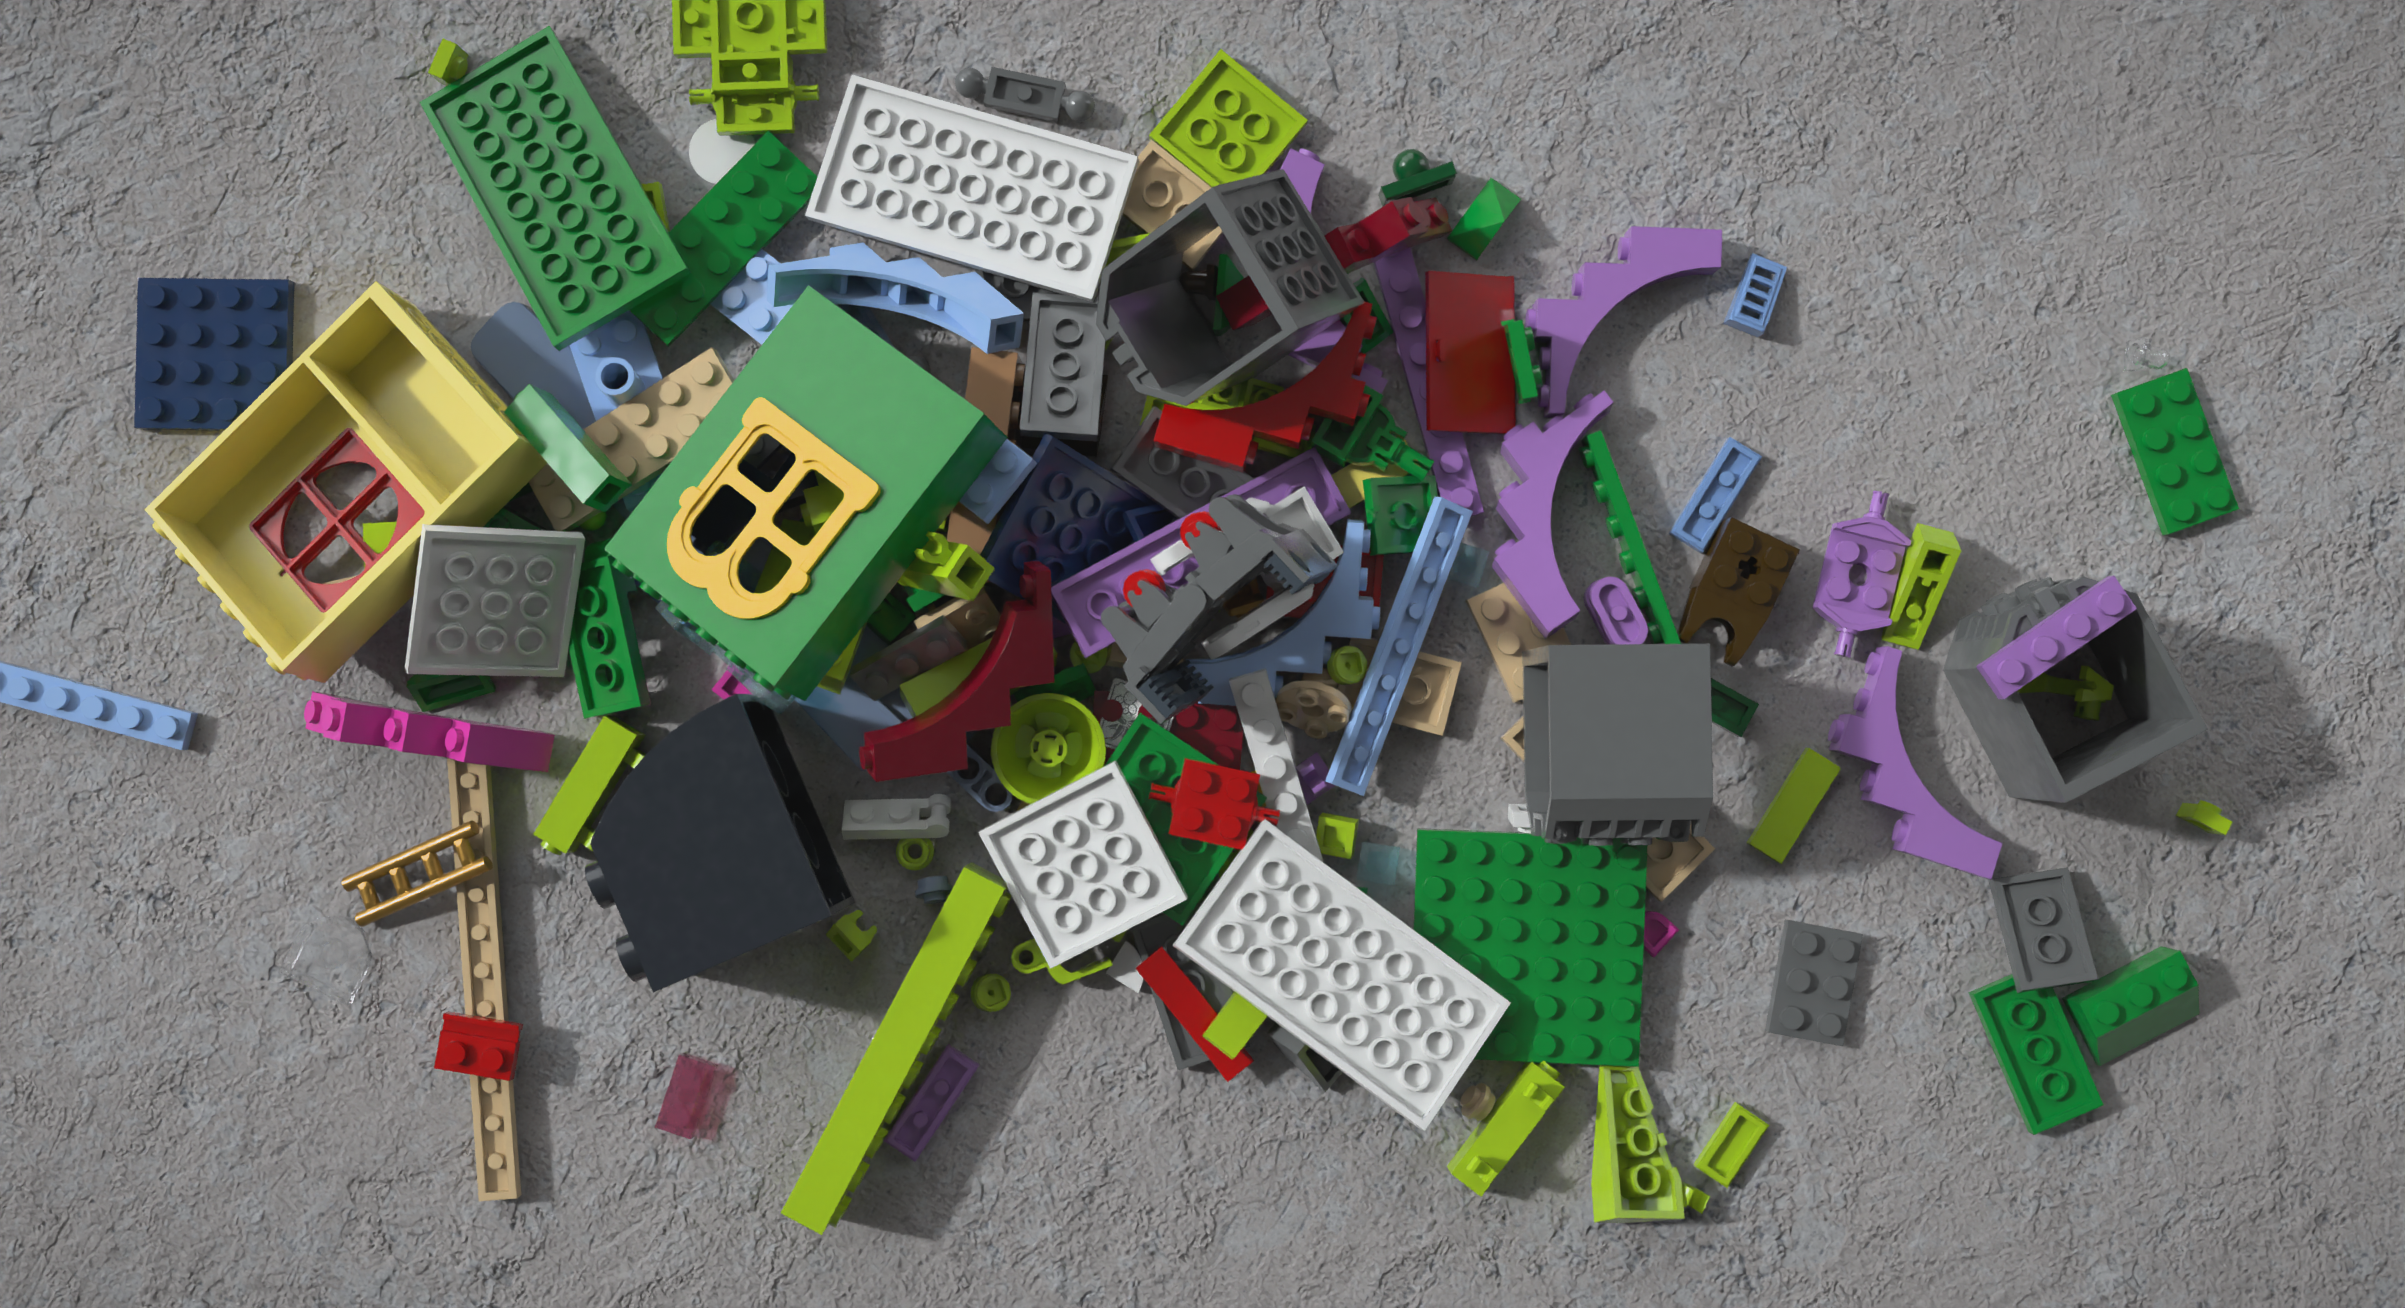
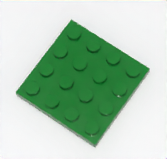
[1105,712,1267,925]

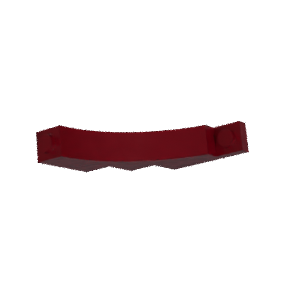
[859,561,1054,782]

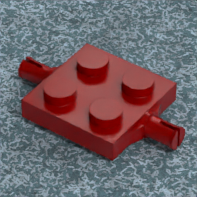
[1149,758,1280,850]

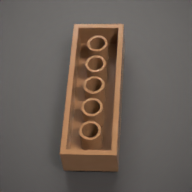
[947,347,1026,587]

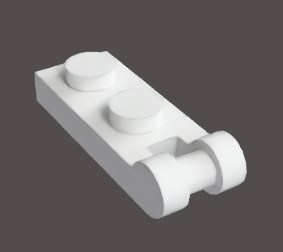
[842,794,951,840]

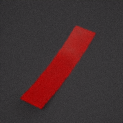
[1135,947,1254,1082]

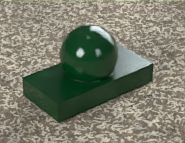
[1378,149,1457,207]

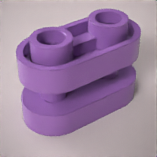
[1584,577,1648,645]

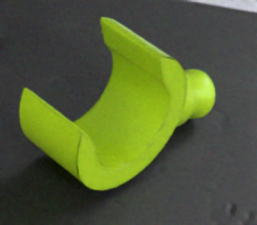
[1681,1181,1710,1214]

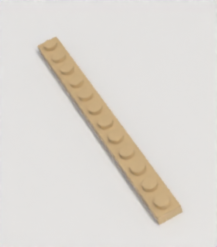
[447,758,521,1201]

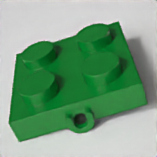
[1501,319,1543,405]
[1363,475,1438,556]

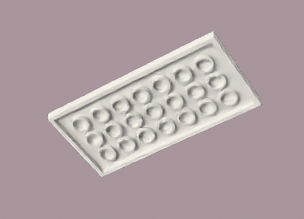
[805,75,1139,302]
[1173,819,1511,1131]

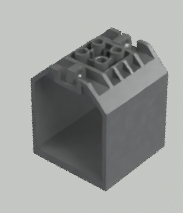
[1096,169,1364,406]
[1943,577,2208,803]
[1522,644,1713,846]

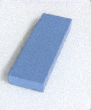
[1668,437,1762,553]

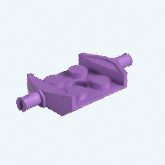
[1812,491,1911,658]

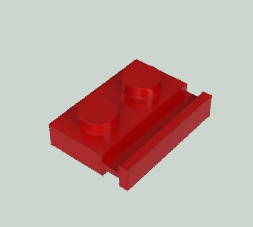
[434,1011,523,1081]

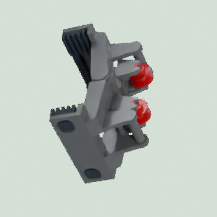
[1101,494,1338,724]

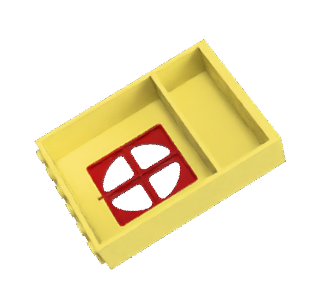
[145,281,547,683]

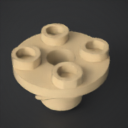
[1276,668,1352,739]

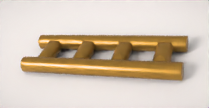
[342,820,493,927]

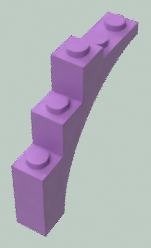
[1525,226,1722,418]
[1492,390,1613,639]
[1828,646,2003,879]

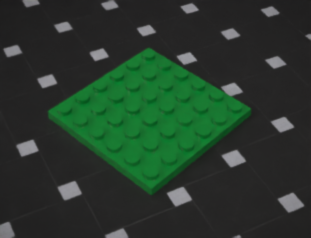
[1413,828,1648,1067]

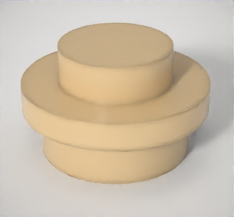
[1460,1083,1495,1121]

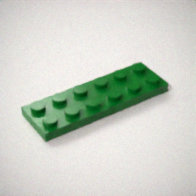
[629,131,817,347]

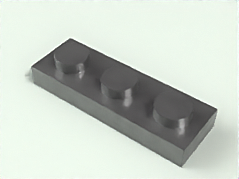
[850,615,967,701]

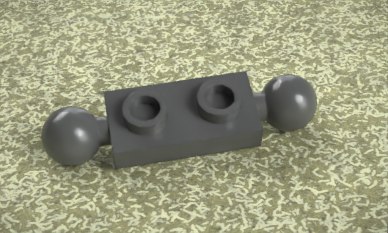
[955,67,1095,122]

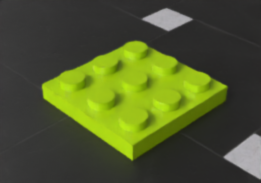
[1149,49,1308,188]

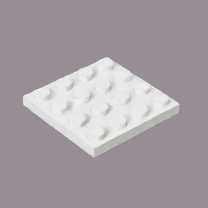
[405,524,585,677]
[978,761,1188,968]

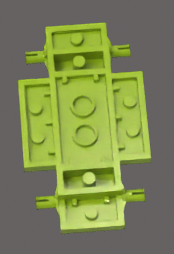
[672,0,827,136]

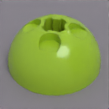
[991,693,1106,804]

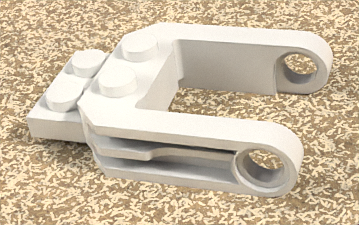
[1150,486,1344,660]

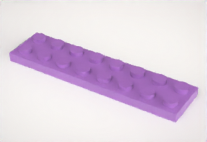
[1051,447,1351,658]

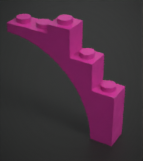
[304,691,555,772]

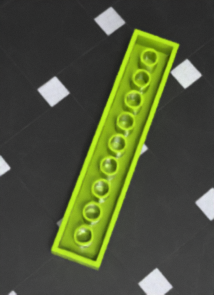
[781,862,1012,1235]

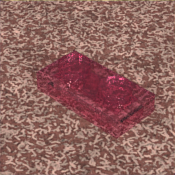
[655,1053,718,1139]

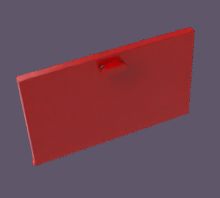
[1425,271,1516,434]

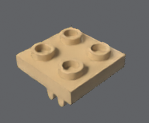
[914,587,1001,663]

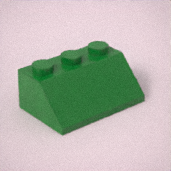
[2062,946,2200,1066]

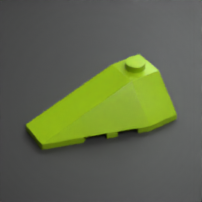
[1591,1065,1685,1223]

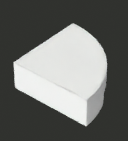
[1106,940,1143,993]

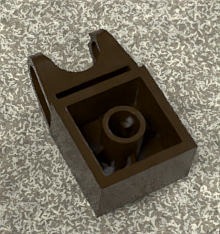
[1677,517,1800,667]

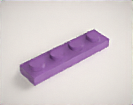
[1976,575,2137,699]

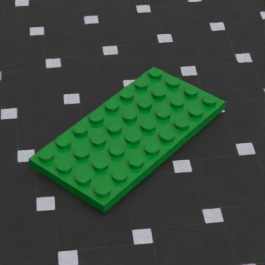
[420,26,691,351]

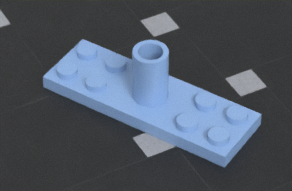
[569,310,663,512]

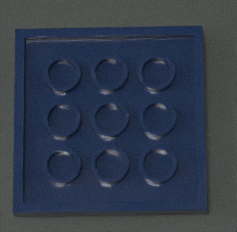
[134,278,294,431]
[980,434,1156,625]

